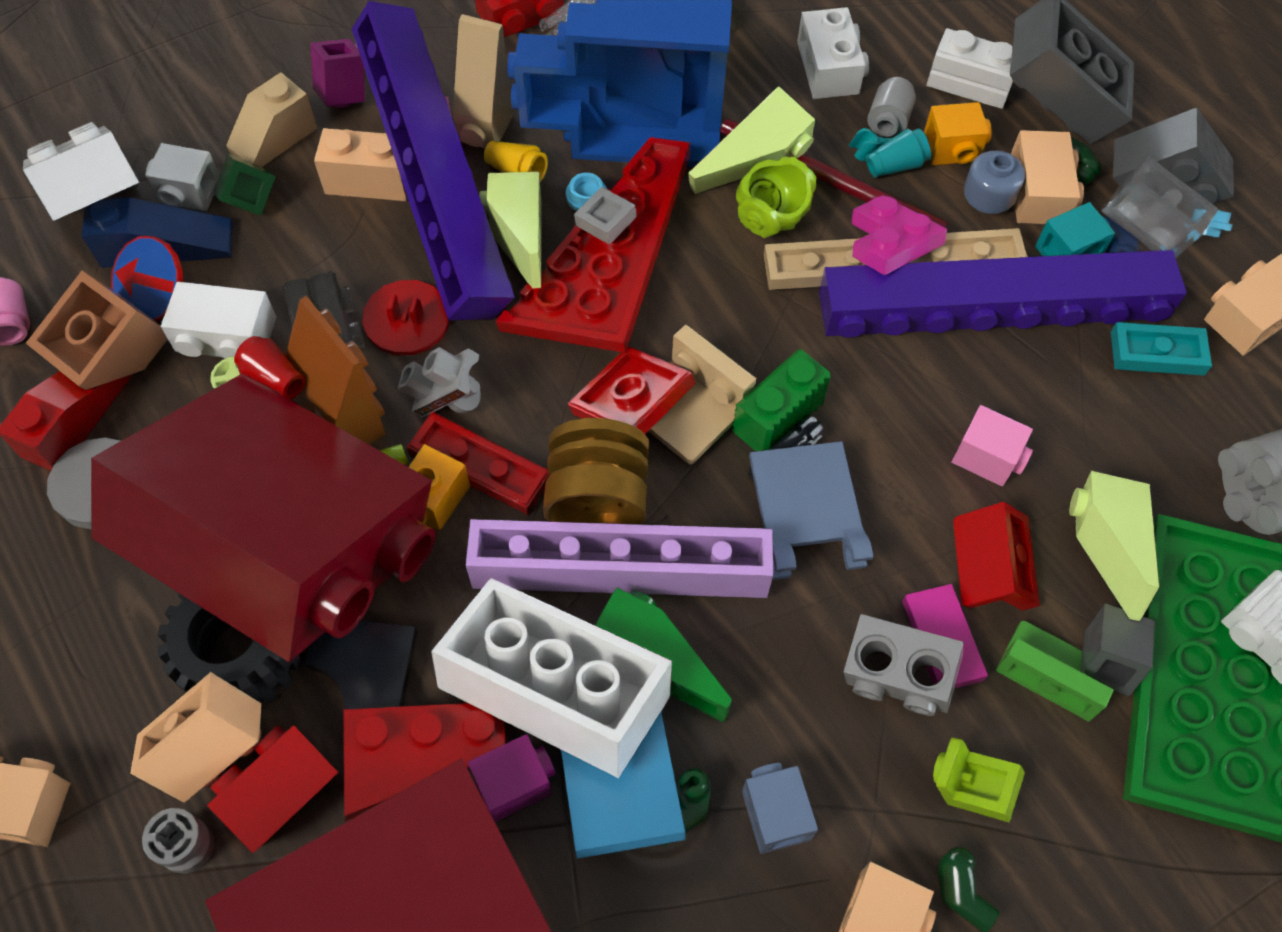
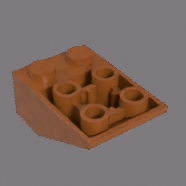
[285,296,386,445]

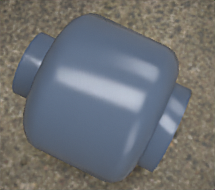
[964,150,1025,214]

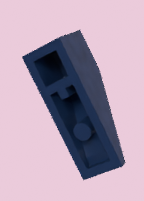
[81,198,233,268]

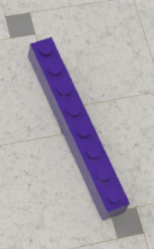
[352,1,515,320]
[819,250,1187,338]

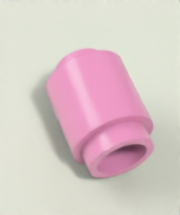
[0,277,30,345]

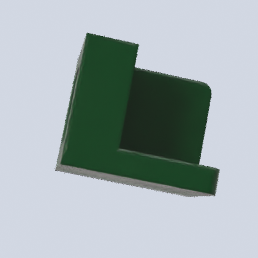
[214,153,276,216]

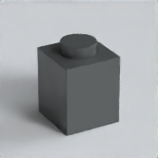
[1080,603,1155,696]

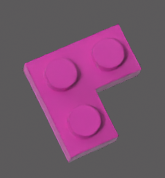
[852,195,947,275]

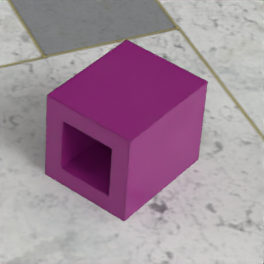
[310,39,365,108]
[468,734,556,822]

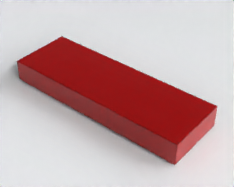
[407,411,550,515]

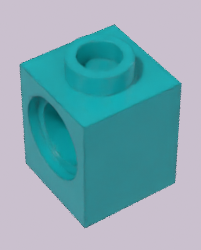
[1035,202,1115,256]

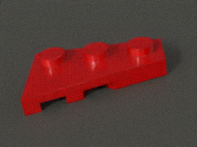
[344,703,506,821]

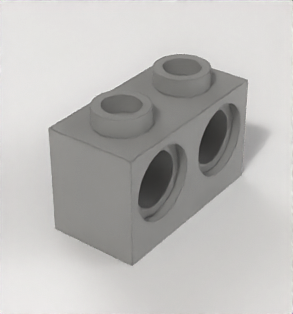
[843,614,964,716]

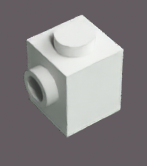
[145,143,219,211]

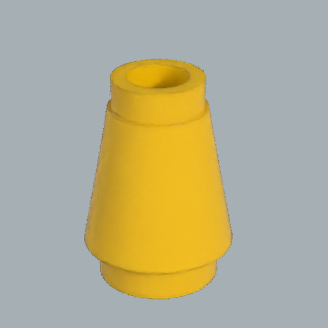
[484,140,548,182]

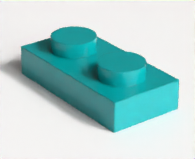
[1110,322,1212,376]

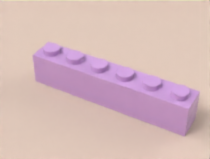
[466,519,773,598]

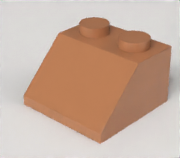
[26,270,168,390]

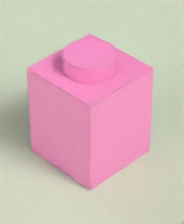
[951,405,1033,487]

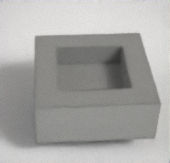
[574,187,637,245]

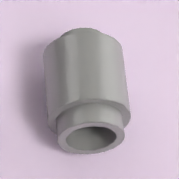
[867,77,916,137]

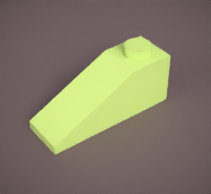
[689,86,815,194]
[479,172,542,288]
[1069,471,1159,621]

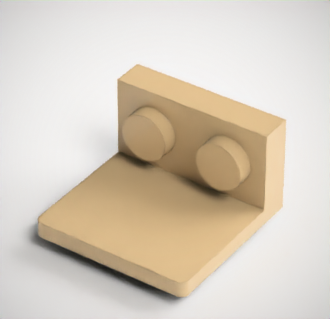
[648,324,756,464]

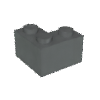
[1113,107,1234,211]

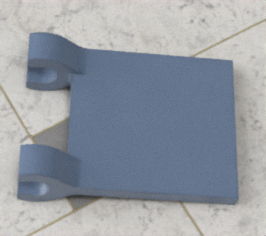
[749,441,873,580]

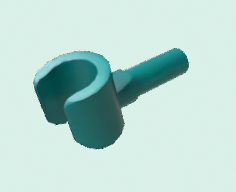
[848,128,892,162]

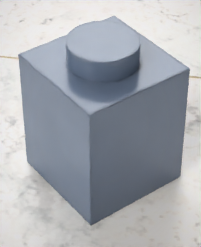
[742,763,818,854]

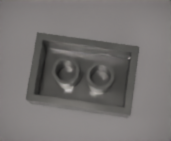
[1010,0,1134,144]

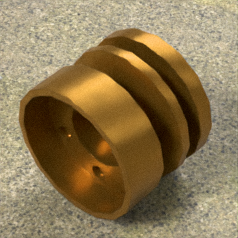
[543,418,649,525]

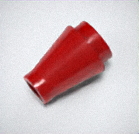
[234,336,306,400]

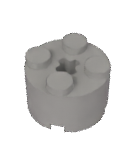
[1218,429,1282,535]

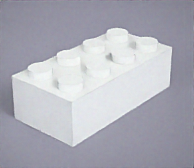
[431,578,672,778]

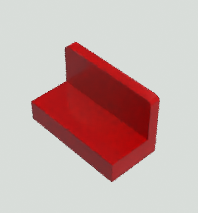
[953,501,1040,611]

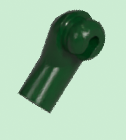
[1071,137,1102,185]
[663,769,711,846]
[938,847,1000,932]

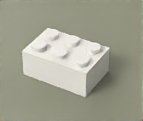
[23,122,139,221]

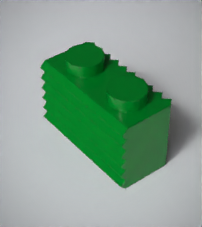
[732,349,830,451]

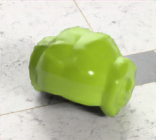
[736,156,817,238]

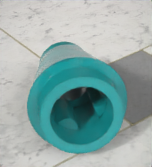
[865,128,931,178]

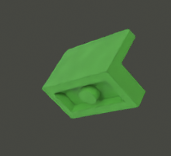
[995,621,1114,722]

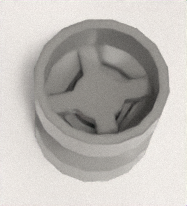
[142,808,215,874]

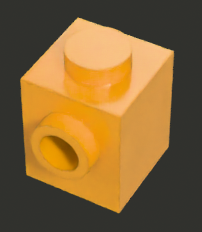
[924,102,992,165]
[409,444,470,531]

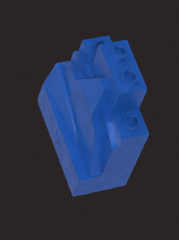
[507,0,732,167]

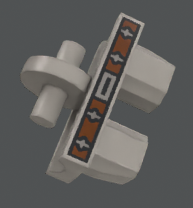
[398,347,481,417]

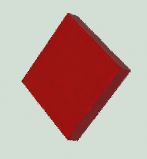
[568,346,696,434]

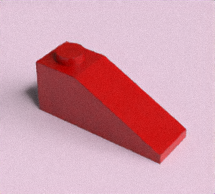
[0,371,133,471]

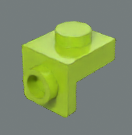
[933,737,1025,823]

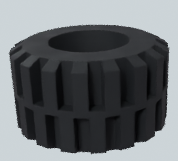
[157,594,302,704]

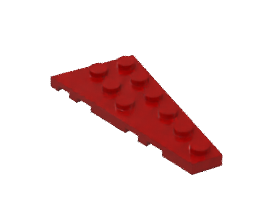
[496,137,691,353]

